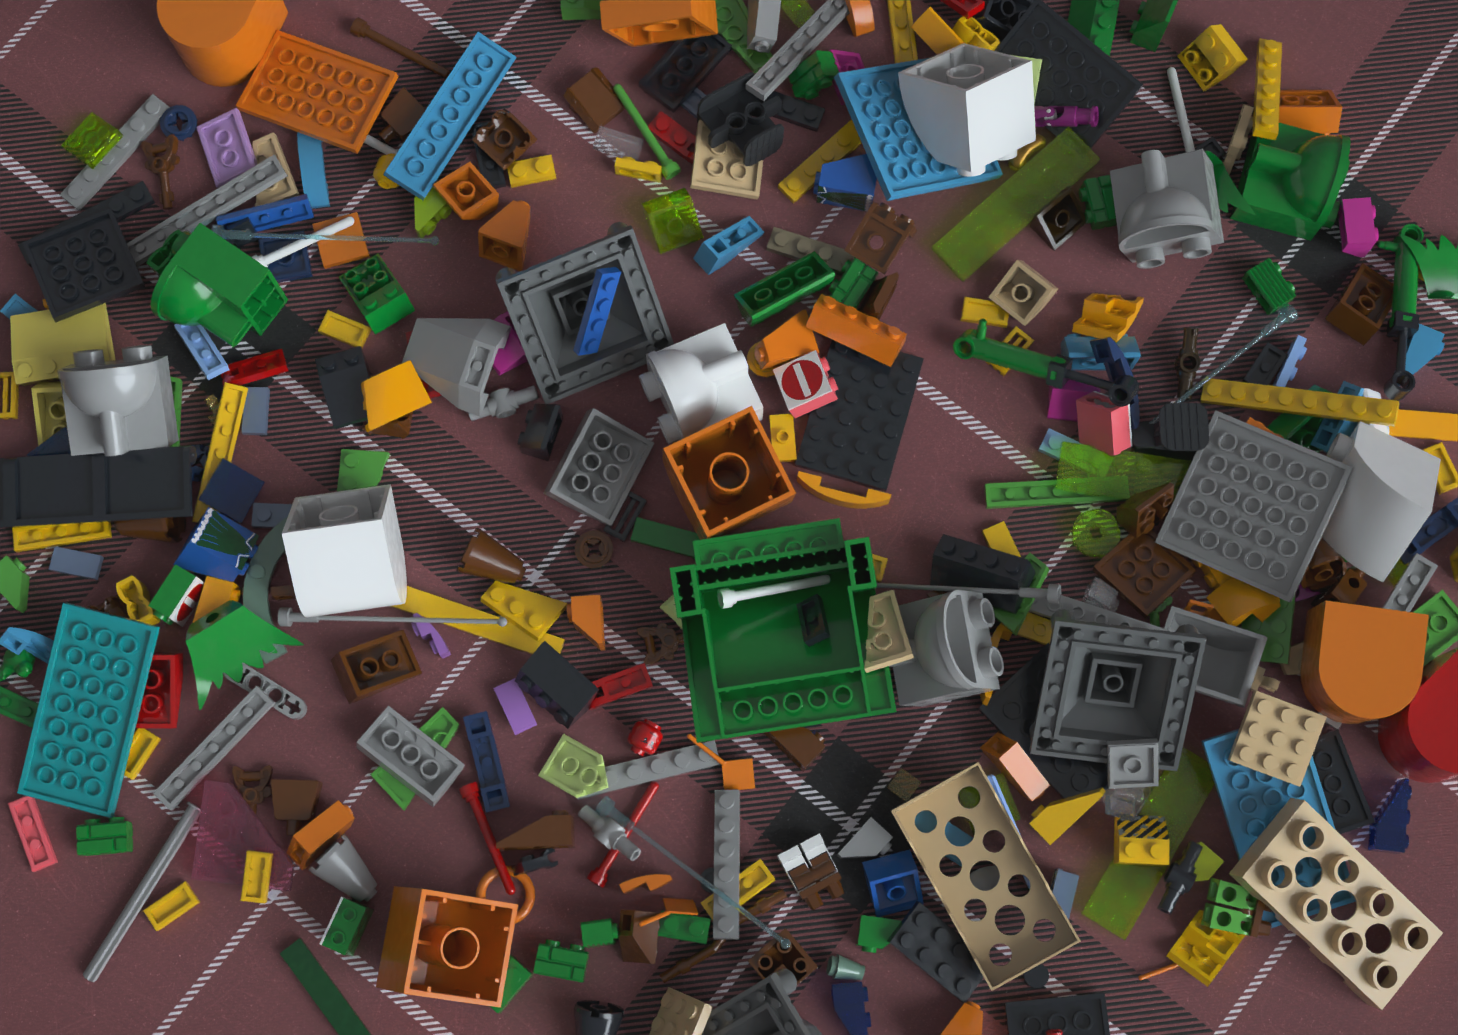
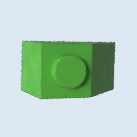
[0,555,30,613]

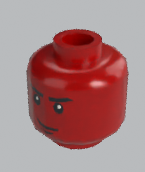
[627,719,663,757]

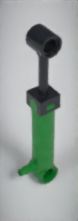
[1377,224,1424,401]
[953,319,1139,407]

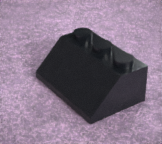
[515,641,599,729]

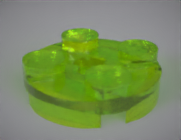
[1071,509,1121,557]

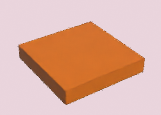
[312,212,370,269]

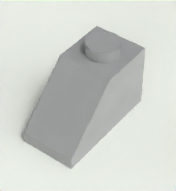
[837,817,893,858]

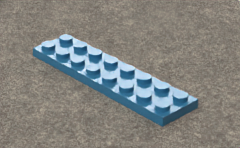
[383,32,517,200]

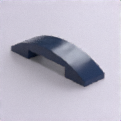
[1090,337,1140,429]
[1399,497,1458,565]
[463,711,510,813]

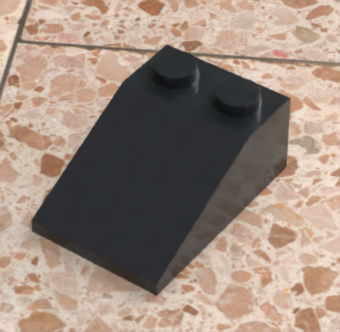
[972,0,1034,40]
[315,346,371,430]

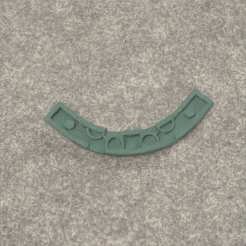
[243,517,288,664]

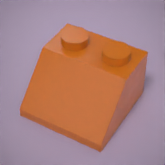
[433,162,499,220]
[567,595,605,651]

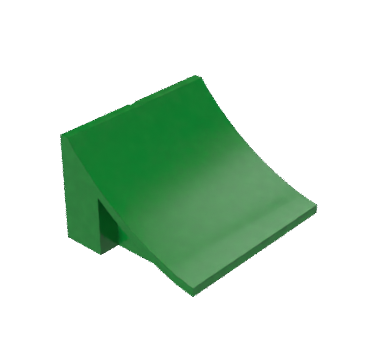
[670,518,897,743]

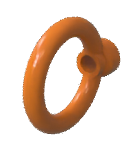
[476,866,535,924]

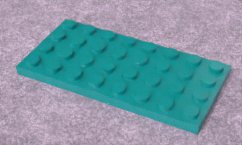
[17,602,160,818]

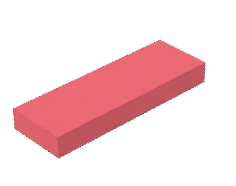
[8,796,58,872]

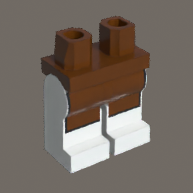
[777,833,844,911]

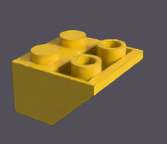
[1177,24,1248,91]

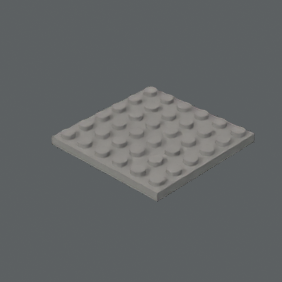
[1155,410,1353,603]

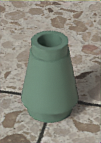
[826,954,865,980]

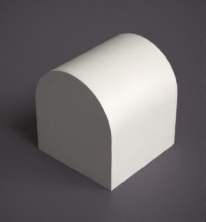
[282,484,407,618]

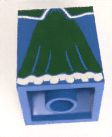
[813,154,877,211]
[173,507,259,582]

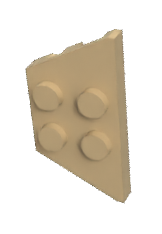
[1223,104,1254,175]

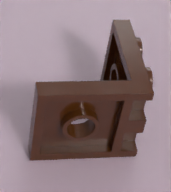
[844,201,917,275]

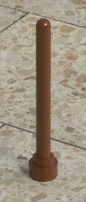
[350,17,450,78]

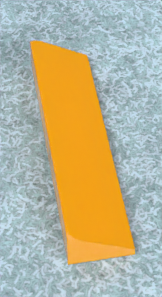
[911,7,964,55]
[1389,409,1458,442]

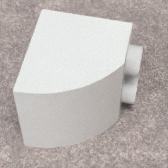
[898,43,1036,177]
[1322,421,1441,582]

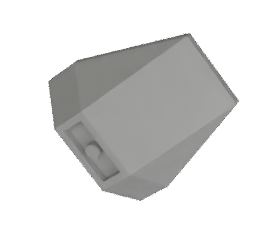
[402,318,512,416]

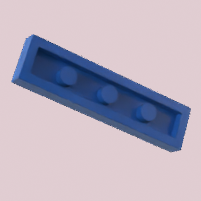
[216,194,314,234]
[573,267,621,356]

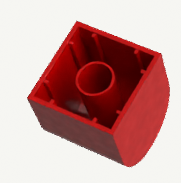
[1377,647,1458,783]

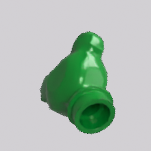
[0,649,36,681]

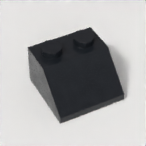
[517,404,563,461]

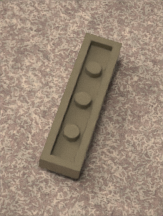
[766,227,861,275]

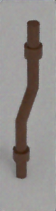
[659,889,787,983]

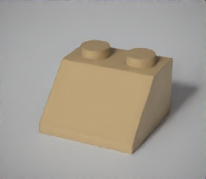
[989,260,1058,326]

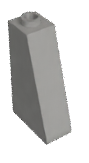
[747,0,781,53]

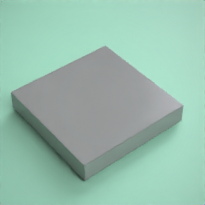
[1107,738,1159,789]

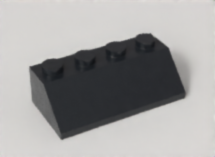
[930,534,1036,614]

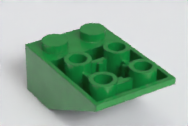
[339,253,415,335]

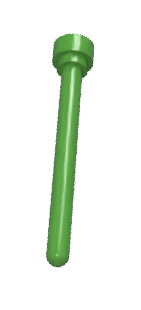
[613,84,681,180]

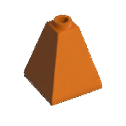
[478,200,530,271]
[939,1001,983,1035]

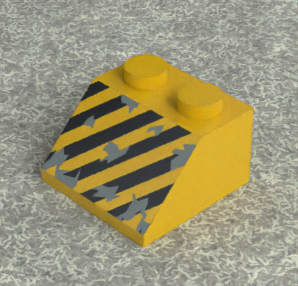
[1114,814,1170,867]

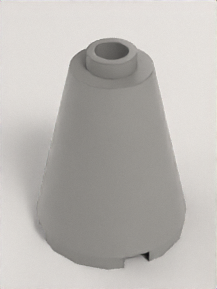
[308,834,377,902]

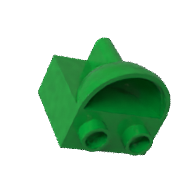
[1230,123,1351,241]
[151,223,288,347]

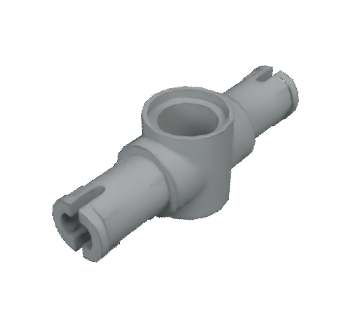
[468,385,539,421]
[578,805,641,861]

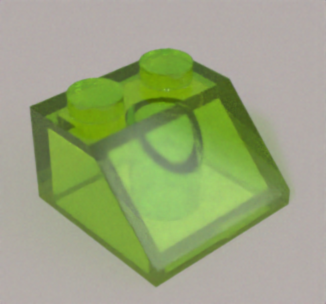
[641,188,703,254]

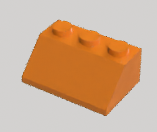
[1279,90,1342,135]

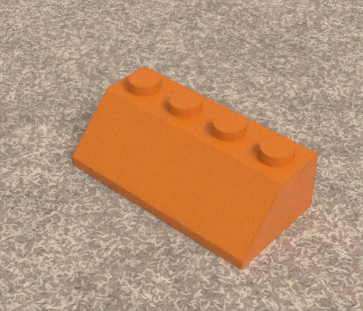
[806,294,907,367]

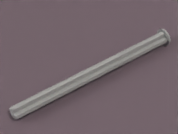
[83,801,205,982]

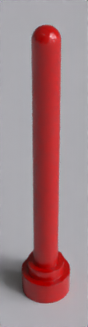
[586,781,659,889]
[459,782,516,895]

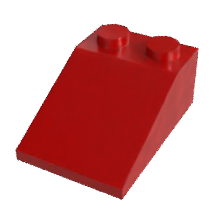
[136,653,183,728]

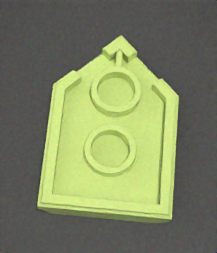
[538,734,609,798]

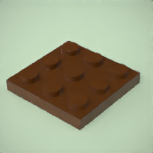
[1093,530,1196,619]

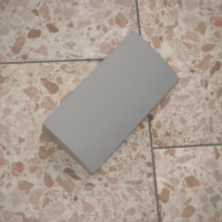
[356,706,465,807]

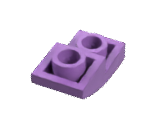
[411,613,451,659]
[493,678,537,735]

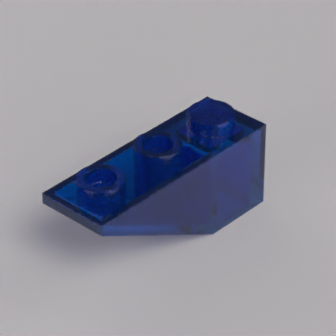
[1368,778,1412,854]
[831,982,871,1035]

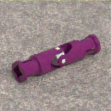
[1034,106,1099,127]

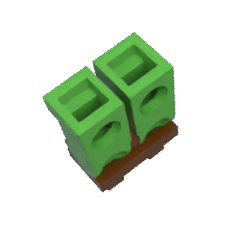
[1201,878,1273,938]

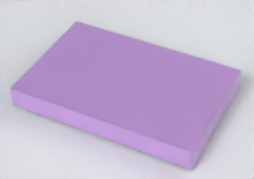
[196,108,257,188]

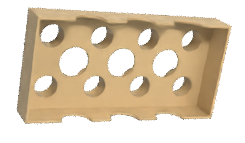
[891,762,1081,991]
[1229,798,1443,1010]

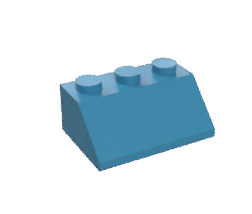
[1061,334,1141,371]

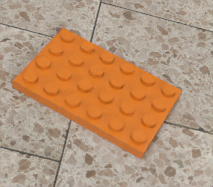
[236,30,398,154]

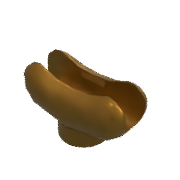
[1008,134,1046,171]

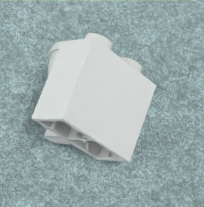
[639,323,763,444]

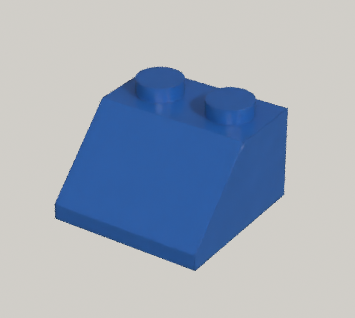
[862,849,924,917]

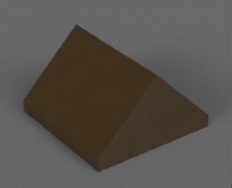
[1030,186,1086,250]

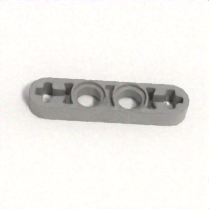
[223,662,307,720]

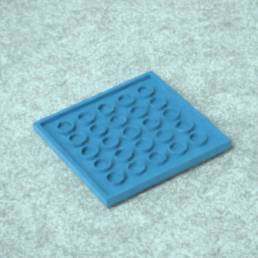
[834,58,1003,201]

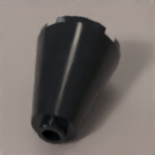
[574,1000,624,1035]

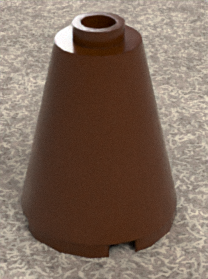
[114,517,186,543]
[456,527,526,584]
[1300,537,1347,591]

